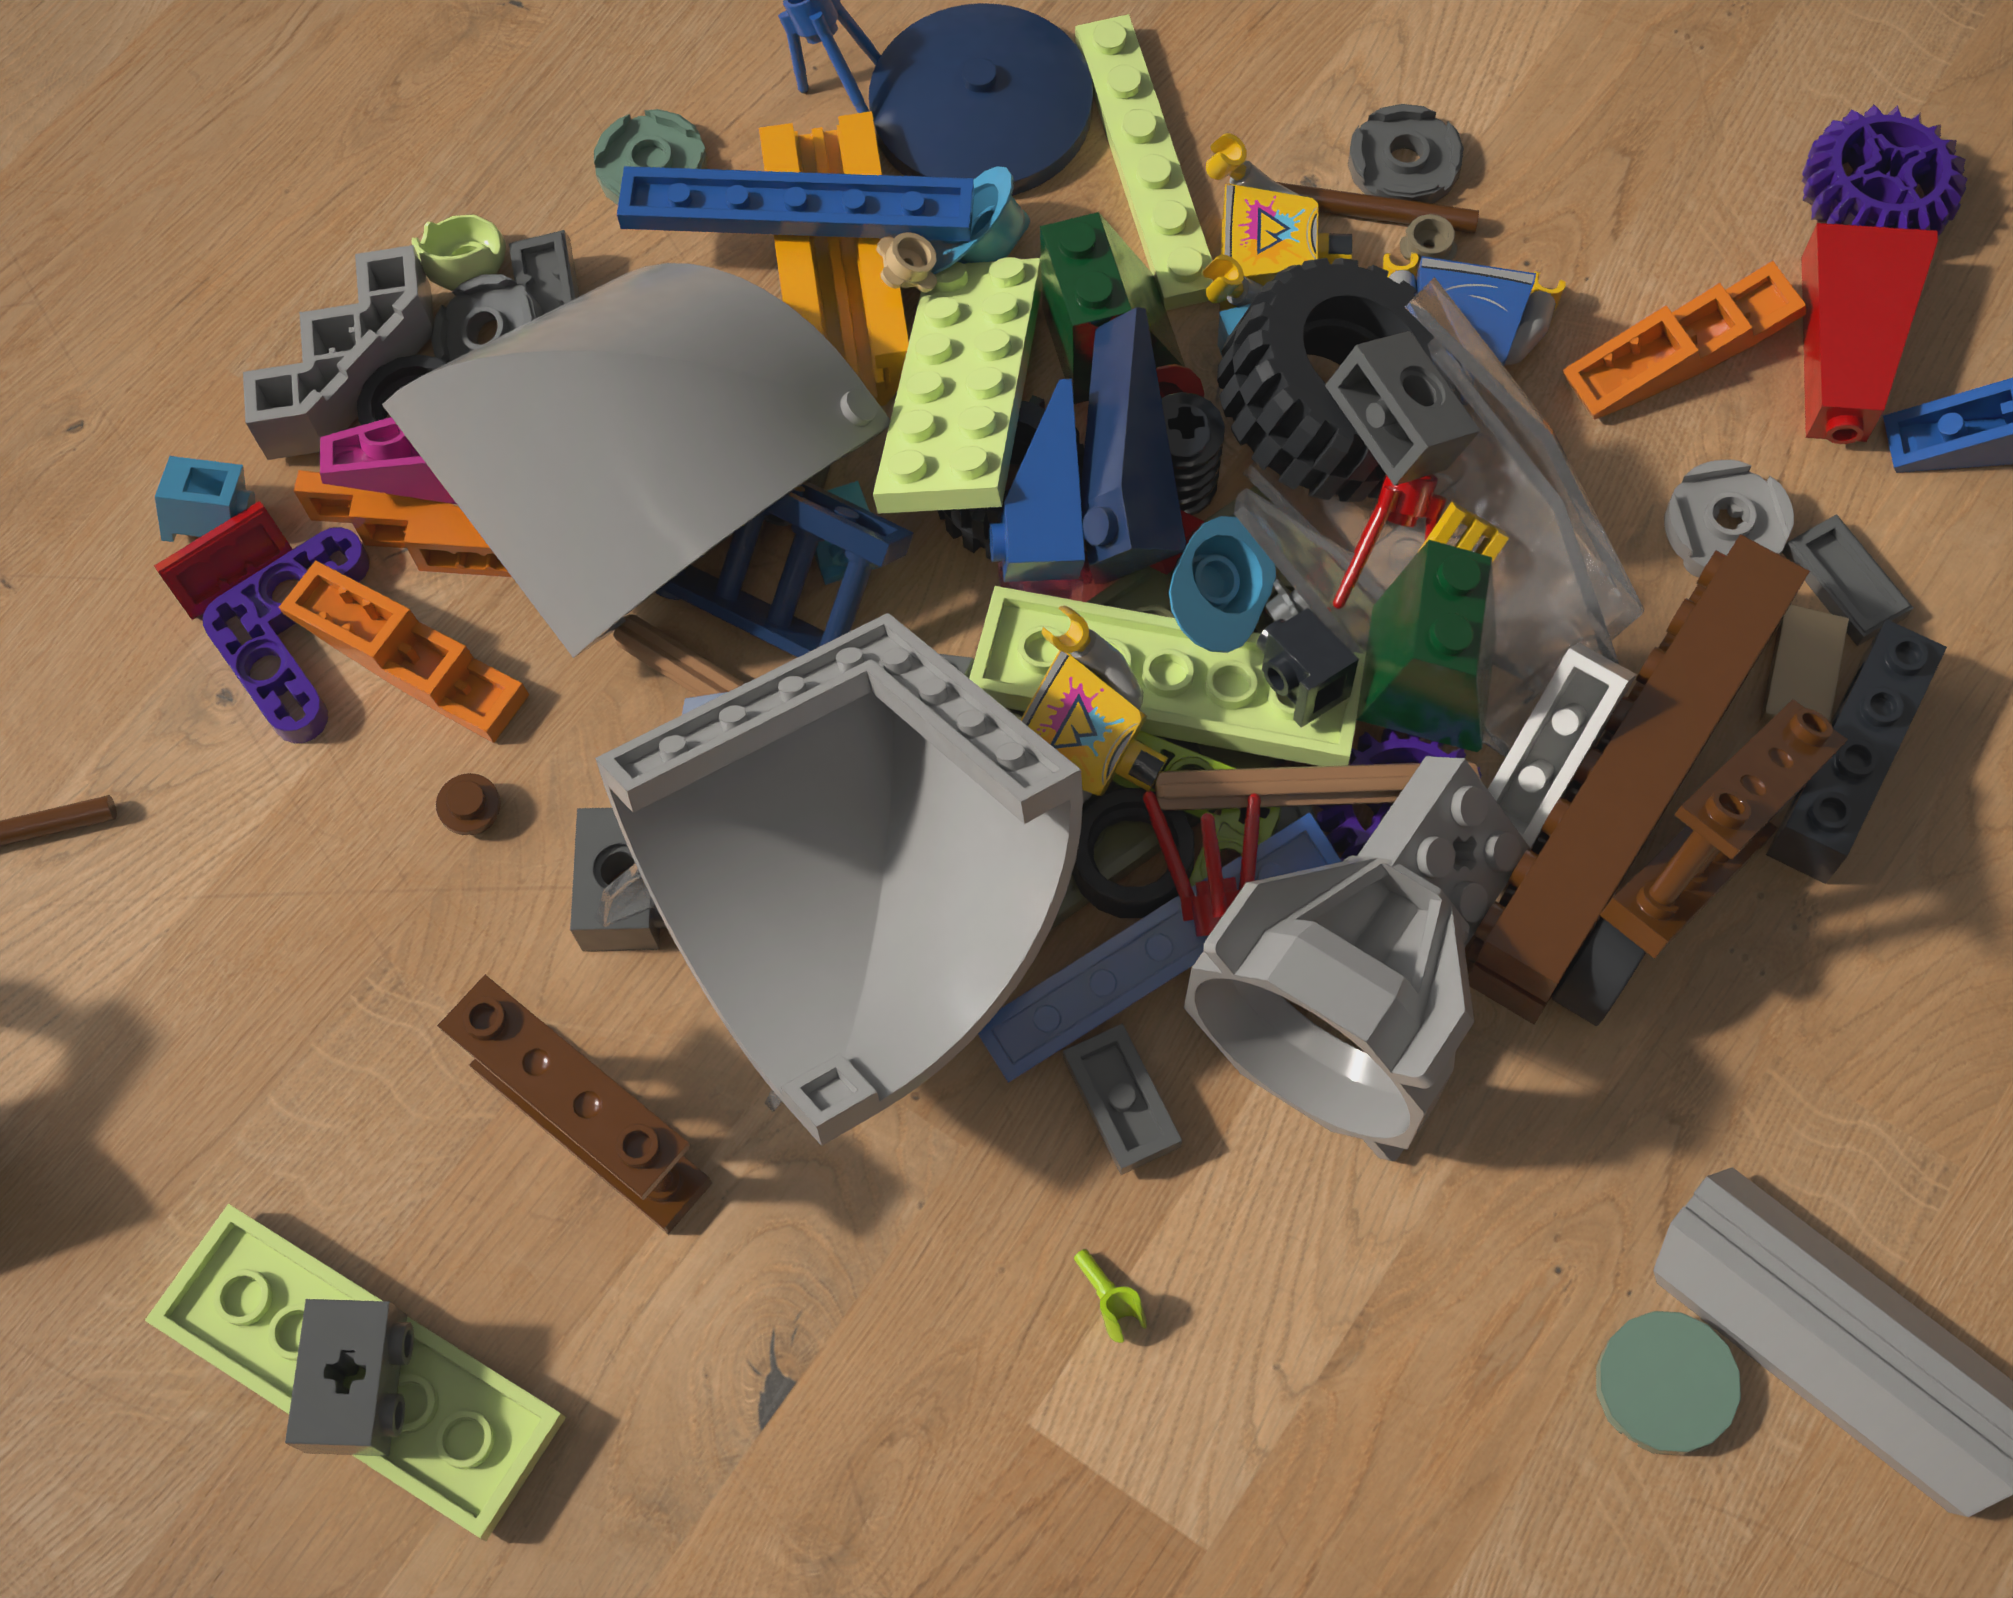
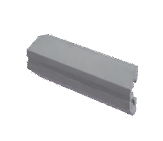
[1653,1167,2013,1517]

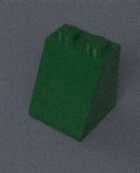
[1040,212,1185,404]
[1356,540,1496,752]

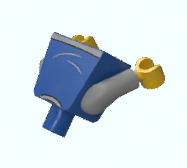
[1383,253,1566,405]

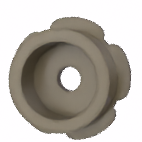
[1400,214,1458,267]

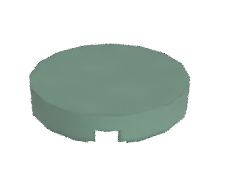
[594,109,707,205]
[1596,1311,1741,1456]

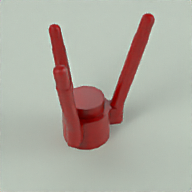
[1333,474,1447,609]
[1143,791,1261,937]

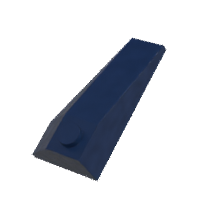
[1080,307,1187,584]

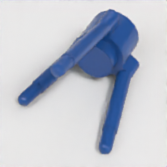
[778,0,881,113]

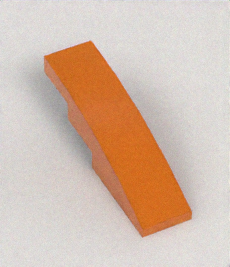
[1562,261,1806,420]
[294,470,512,577]
[278,560,529,743]

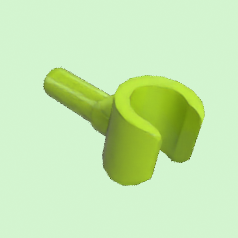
[1074,1249,1147,1343]

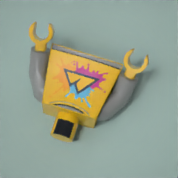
[1203,133,1352,311]
[1021,605,1168,803]

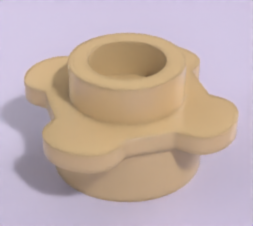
[877,232,937,292]

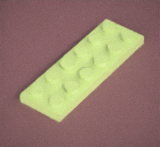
[873,257,1042,514]
[969,586,1366,766]
[145,1204,566,1541]

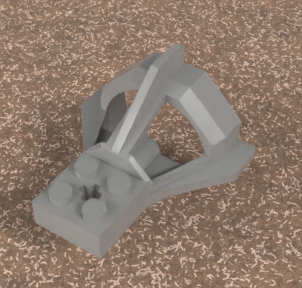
[1184,756,1530,1161]

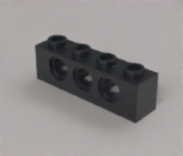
[1766,620,1947,884]

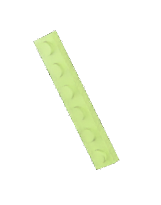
[1075,14,1214,311]

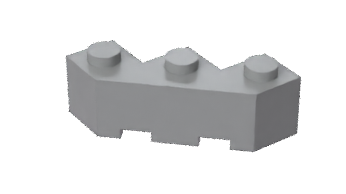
[243,245,434,460]

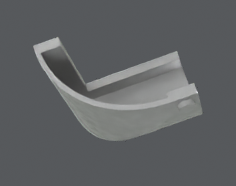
[382,263,890,658]
[595,613,1083,1146]

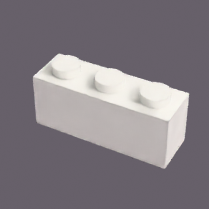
[1488,643,1637,850]

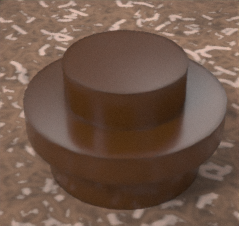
[436,773,501,835]

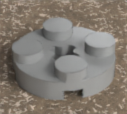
[1664,460,1794,578]

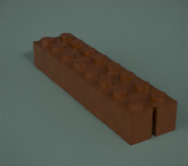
[1465,534,1810,1025]

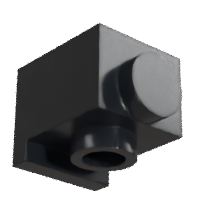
[1256,608,1359,728]

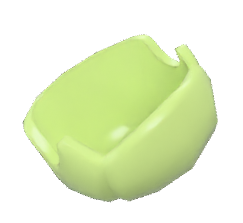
[411,214,506,291]

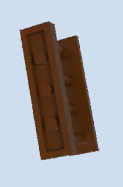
[1600,699,1848,959]
[437,974,713,1234]

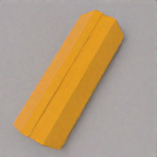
[759,111,909,406]

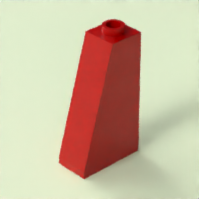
[1801,223,1938,444]

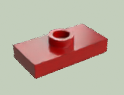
[154,501,293,620]

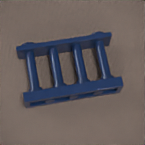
[655,481,914,657]

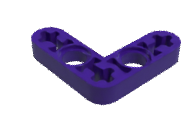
[203,527,370,744]

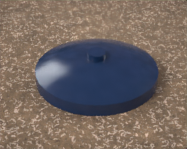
[869,3,1093,196]

